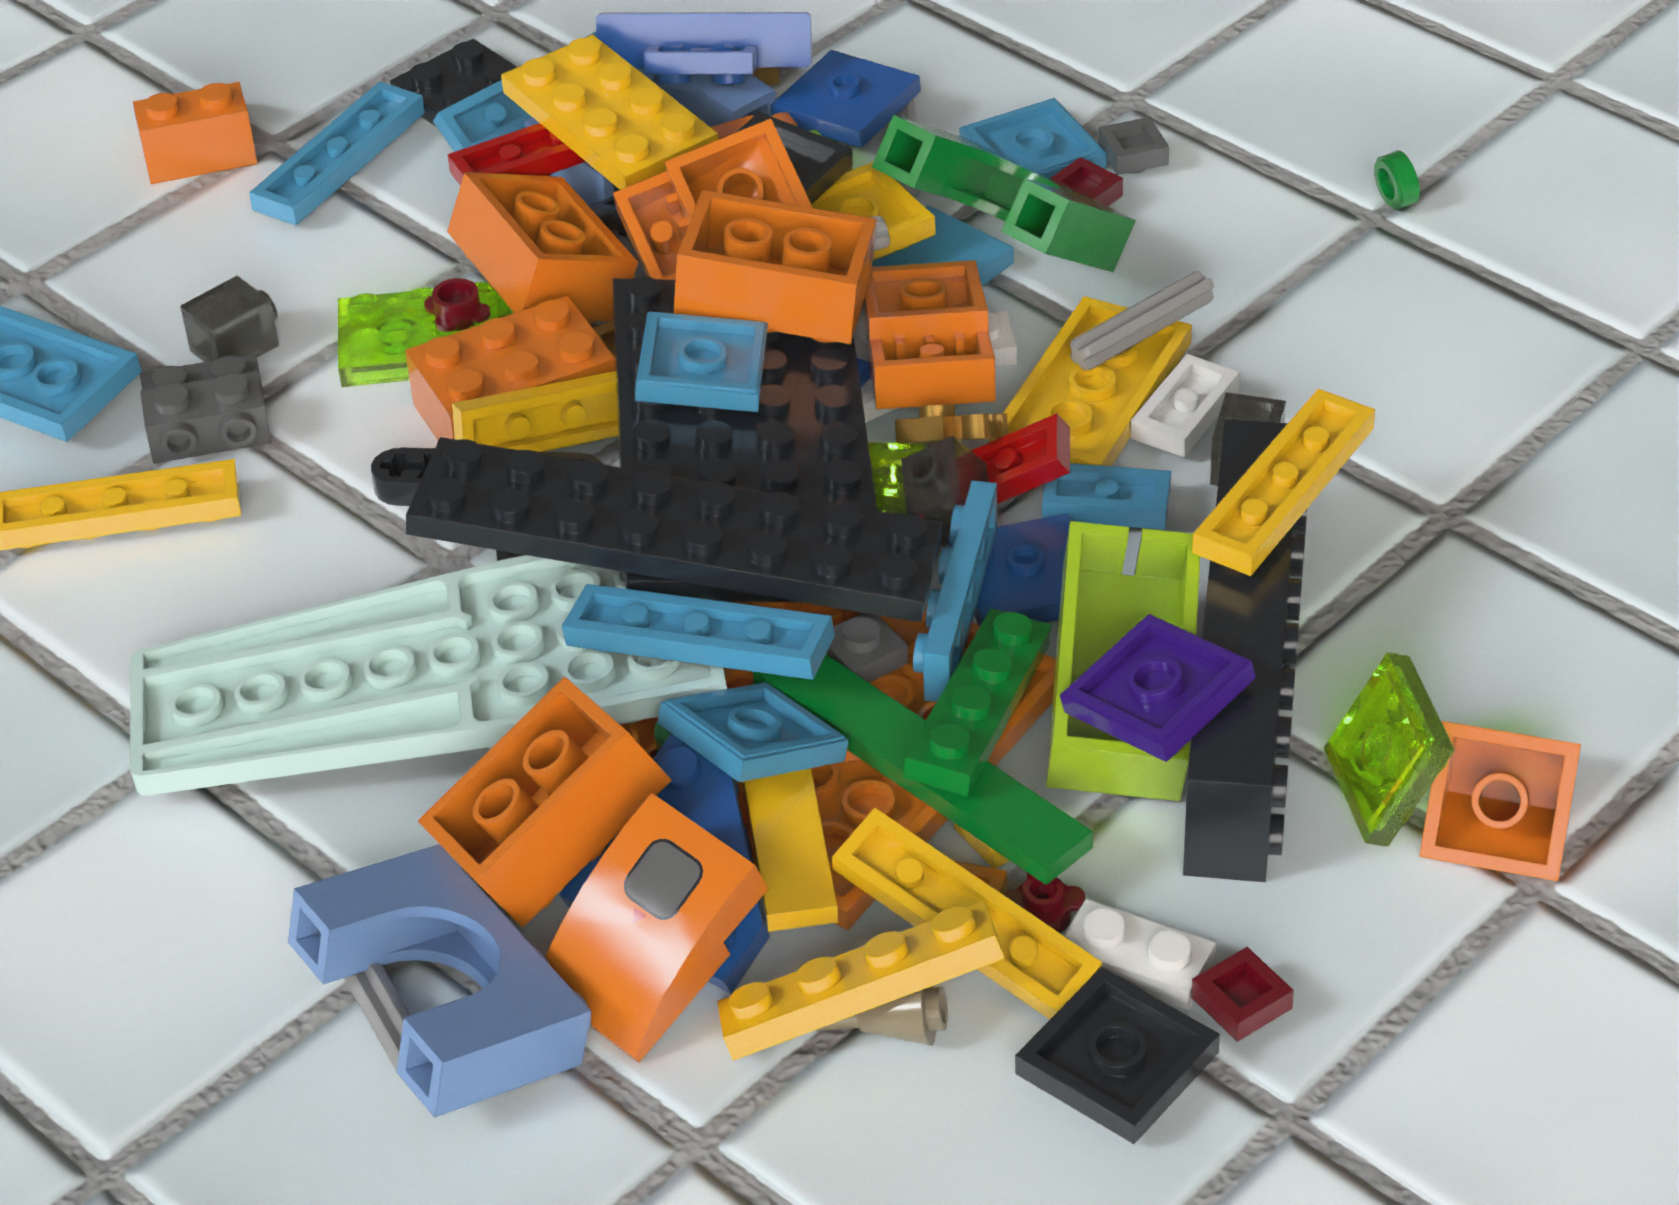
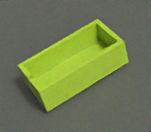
[1046,521,1200,801]

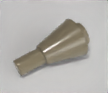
[816,986,948,1046]

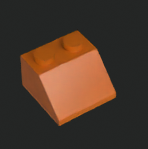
[132,81,257,184]
[1419,721,1581,881]

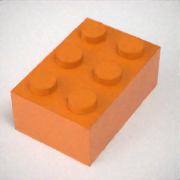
[447,172,638,325]
[674,190,877,344]
[405,295,616,441]
[418,676,672,928]

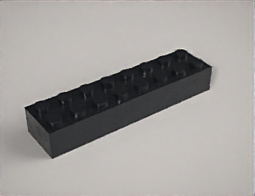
[1183,419,1307,883]

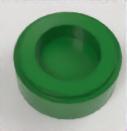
[1374,150,1420,210]

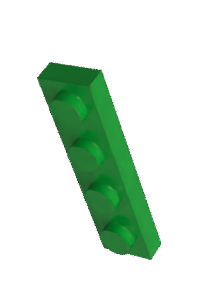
[903,608,1052,797]

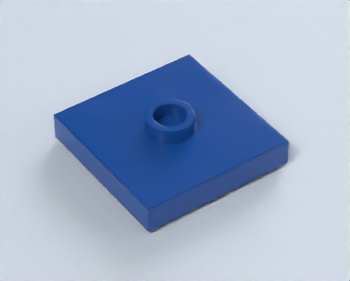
[770,50,921,148]
[948,513,1071,626]

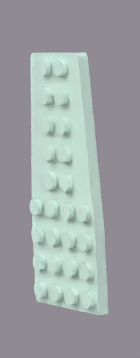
[130,555,727,795]

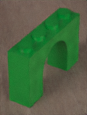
[871,115,1136,272]

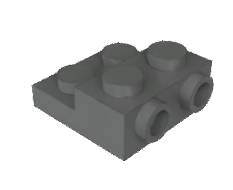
[140,353,272,464]

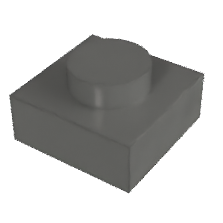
[1098,117,1169,175]
[826,613,908,683]

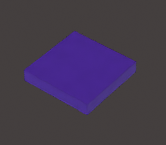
[1060,614,1256,762]

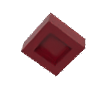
[1050,157,1123,206]
[1191,947,1294,1042]

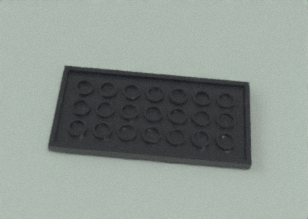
[612,276,877,602]

